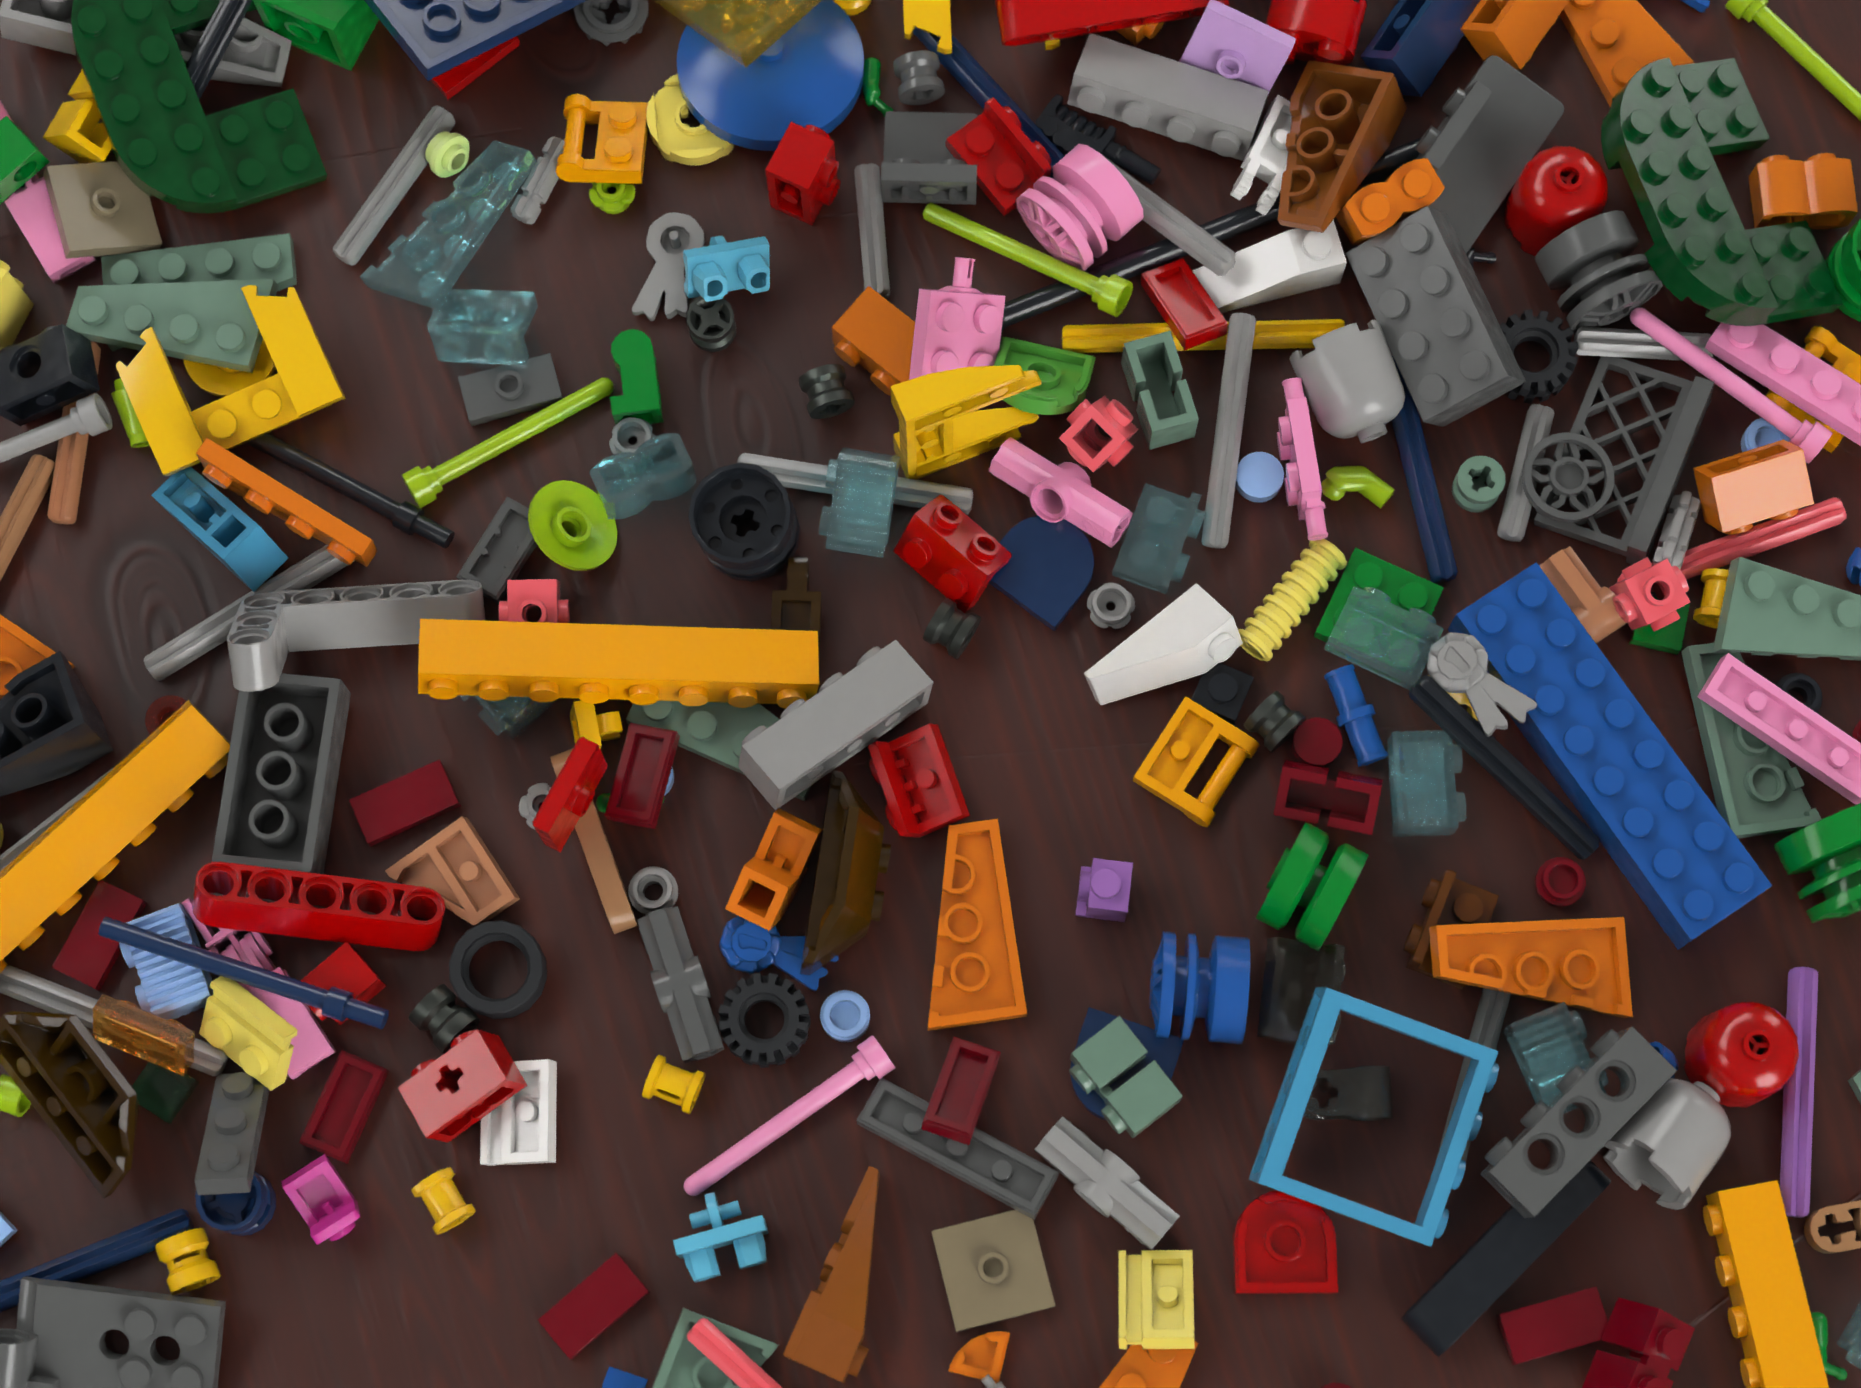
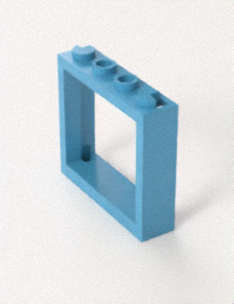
[1248,987,1499,1247]

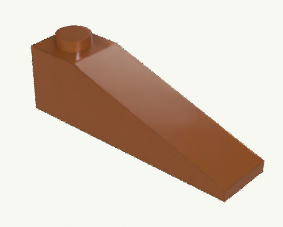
[1278,60,1407,233]
[783,1166,880,1384]

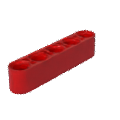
[995,0,1230,46]
[192,862,445,951]

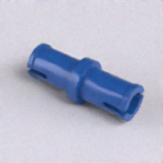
[1324,664,1388,767]

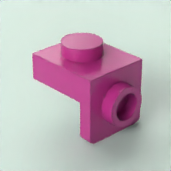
[281,1154,360,1244]

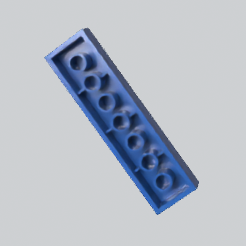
[1447,562,1772,950]

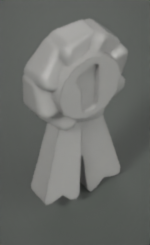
[632,212,705,321]
[1427,632,1537,737]

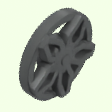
[1522,432,1614,523]

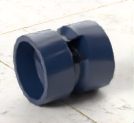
[195,1171,276,1236]

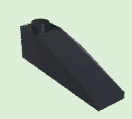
[0,651,113,797]

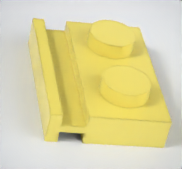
[199,976,298,1091]
[1118,1250,1195,1349]

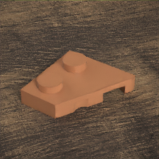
[385,816,520,926]

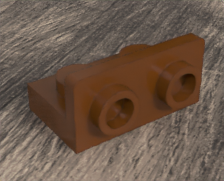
[1403,869,1499,990]

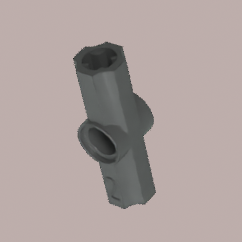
[637,906,725,1063]

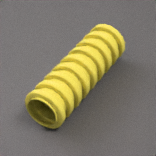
[1238,539,1347,662]

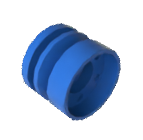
[1149,931,1250,1044]

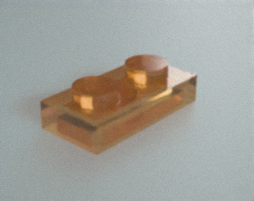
[93,994,195,1076]

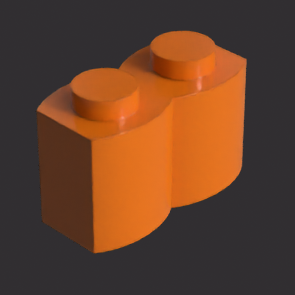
[1748,153,1858,229]
[1336,158,1445,246]

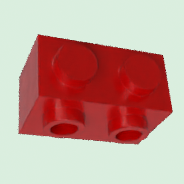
[765,122,841,226]

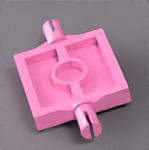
[909,257,1005,380]
[1277,377,1328,541]

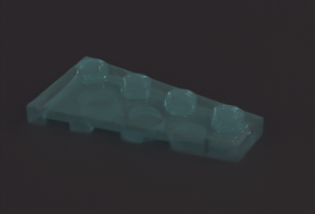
[360,140,537,310]

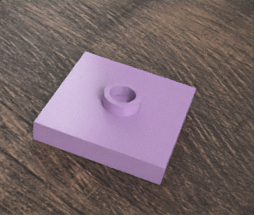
[1179,0,1296,96]

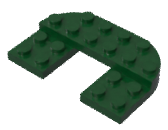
[71,0,327,213]
[1601,58,1843,326]

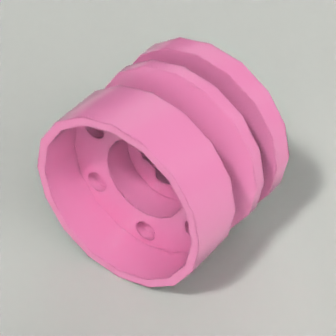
[1016,144,1144,271]

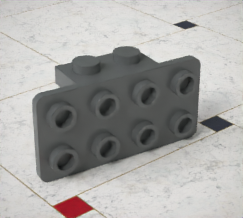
[1415,55,1564,253]

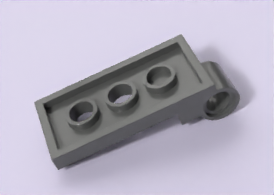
[0,1277,226,1388]

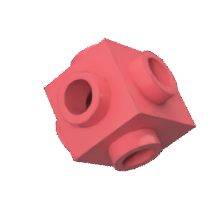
[1059,396,1139,472]
[1609,557,1690,631]
[499,579,570,623]

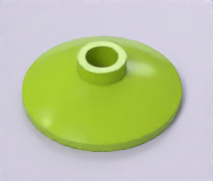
[528,480,617,571]

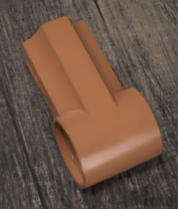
[1540,546,1626,643]

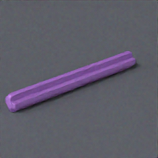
[1780,967,1818,1218]

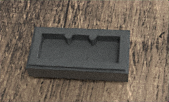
[458,353,563,426]
[456,496,537,604]

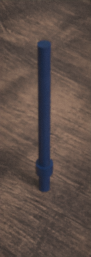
[99,917,389,1029]

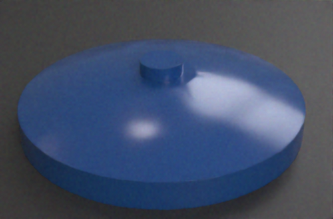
[677,0,864,151]

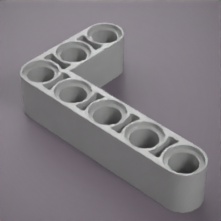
[227,580,486,692]

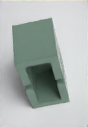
[1121,331,1199,450]
[1069,1015,1183,1139]

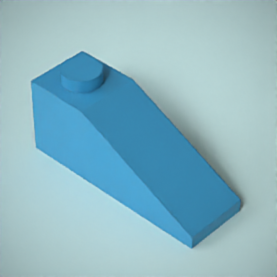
[151,467,288,592]

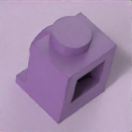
[1075,858,1133,922]

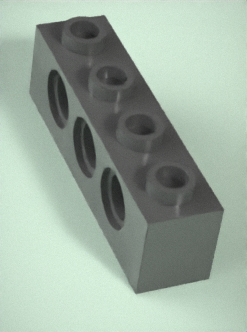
[1481,1026,1677,1218]

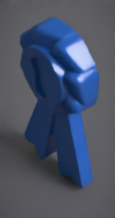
[719,916,839,991]

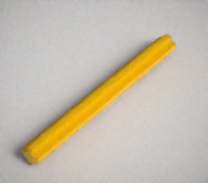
[1062,319,1345,353]

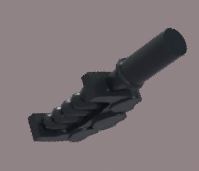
[1035,94,1161,185]

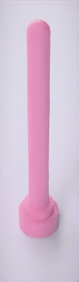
[1630,307,1833,464]
[683,1035,896,1196]

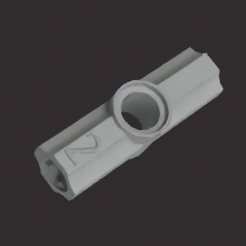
[1034,1116,1180,1250]

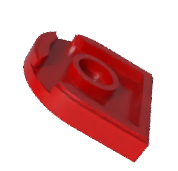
[1233,1190,1338,1294]

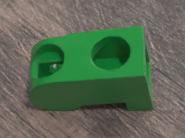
[0,116,50,204]
[610,329,664,425]

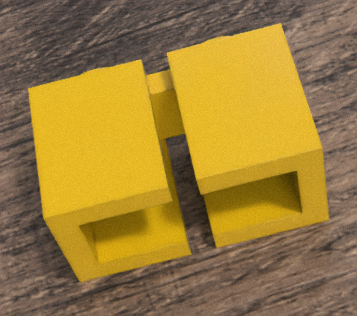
[42,69,112,164]

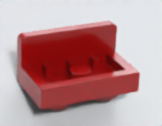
[893,495,1012,613]
[868,723,970,838]

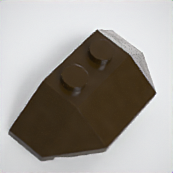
[800,771,891,975]
[0,1011,139,1199]

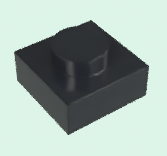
[1191,663,1254,725]

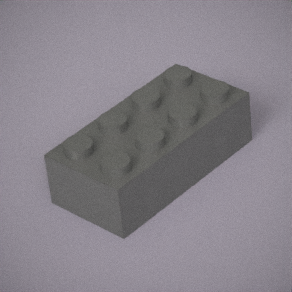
[1345,205,1526,427]
[212,673,351,874]

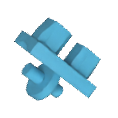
[683,235,770,302]
[673,1192,769,1283]

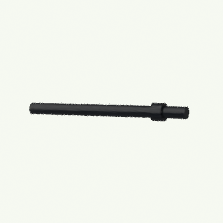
[203,402,455,549]

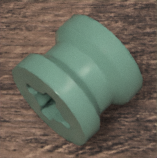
[1452,456,1506,512]

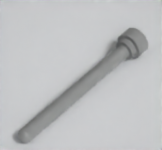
[0,393,113,463]

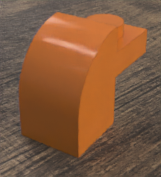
[725,808,823,931]

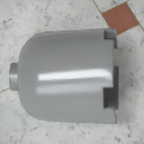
[1289,320,1405,443]
[1603,1078,1731,1210]

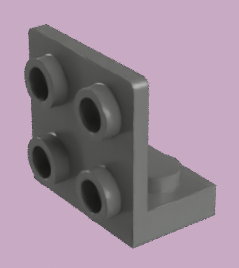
[881,111,978,205]

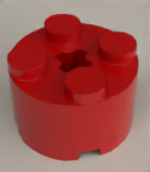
[1265,0,1367,65]

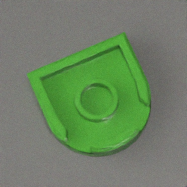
[994,337,1096,415]

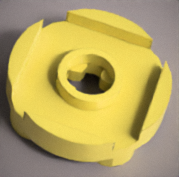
[646,74,734,166]

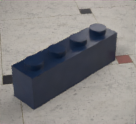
[1360,0,1480,97]

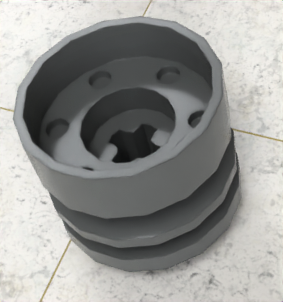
[1534,210,1663,333]

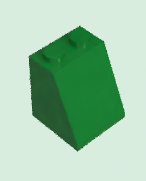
[253,0,379,71]

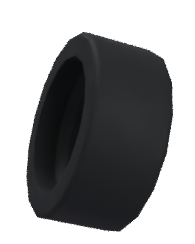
[449,920,547,1019]

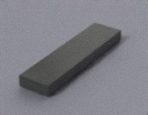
[856,1078,1059,1220]

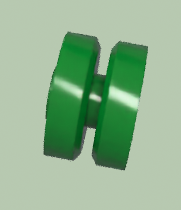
[1256,822,1369,951]

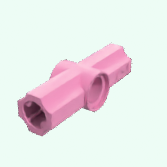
[989,437,1133,548]

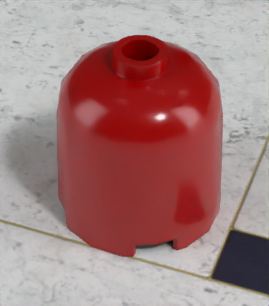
[1504,146,1608,257]
[1684,1002,1799,1108]

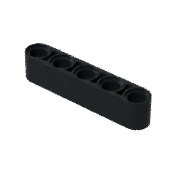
[1401,1160,1611,1357]

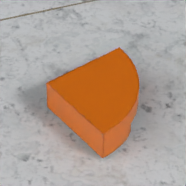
[948,1331,1010,1383]

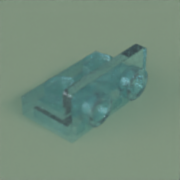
[427,289,538,365]
[1112,483,1206,595]
[1324,587,1444,690]

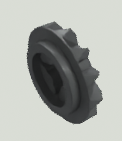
[574,0,649,47]

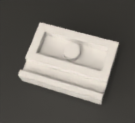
[480,1059,557,1166]

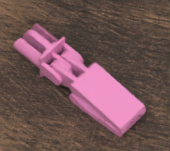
[0,100,96,284]
[181,893,336,1080]

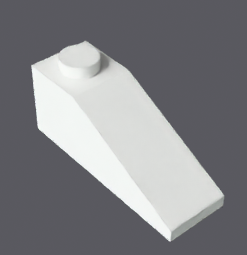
[1193,219,1347,313]
[1084,583,1243,705]

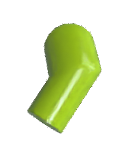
[1321,465,1395,509]

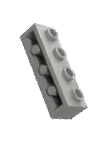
[1067,33,1269,161]
[738,640,933,811]

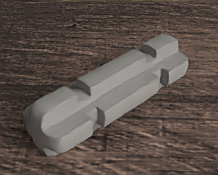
[511,136,565,225]
[1653,491,1701,569]

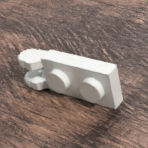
[1230,95,1292,215]

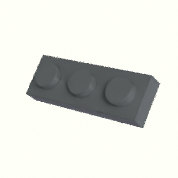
[195,1072,270,1195]

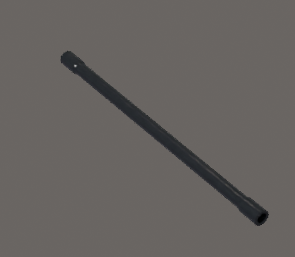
[1001,137,1422,332]

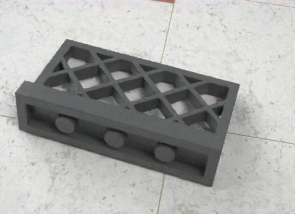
[1534,356,1714,564]

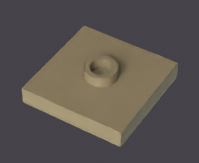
[43,161,162,259]
[931,1210,1055,1332]

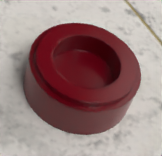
[1292,717,1343,768]

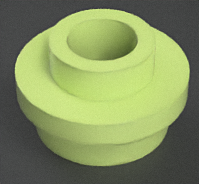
[425,131,470,178]

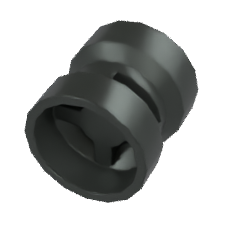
[408,984,480,1054]

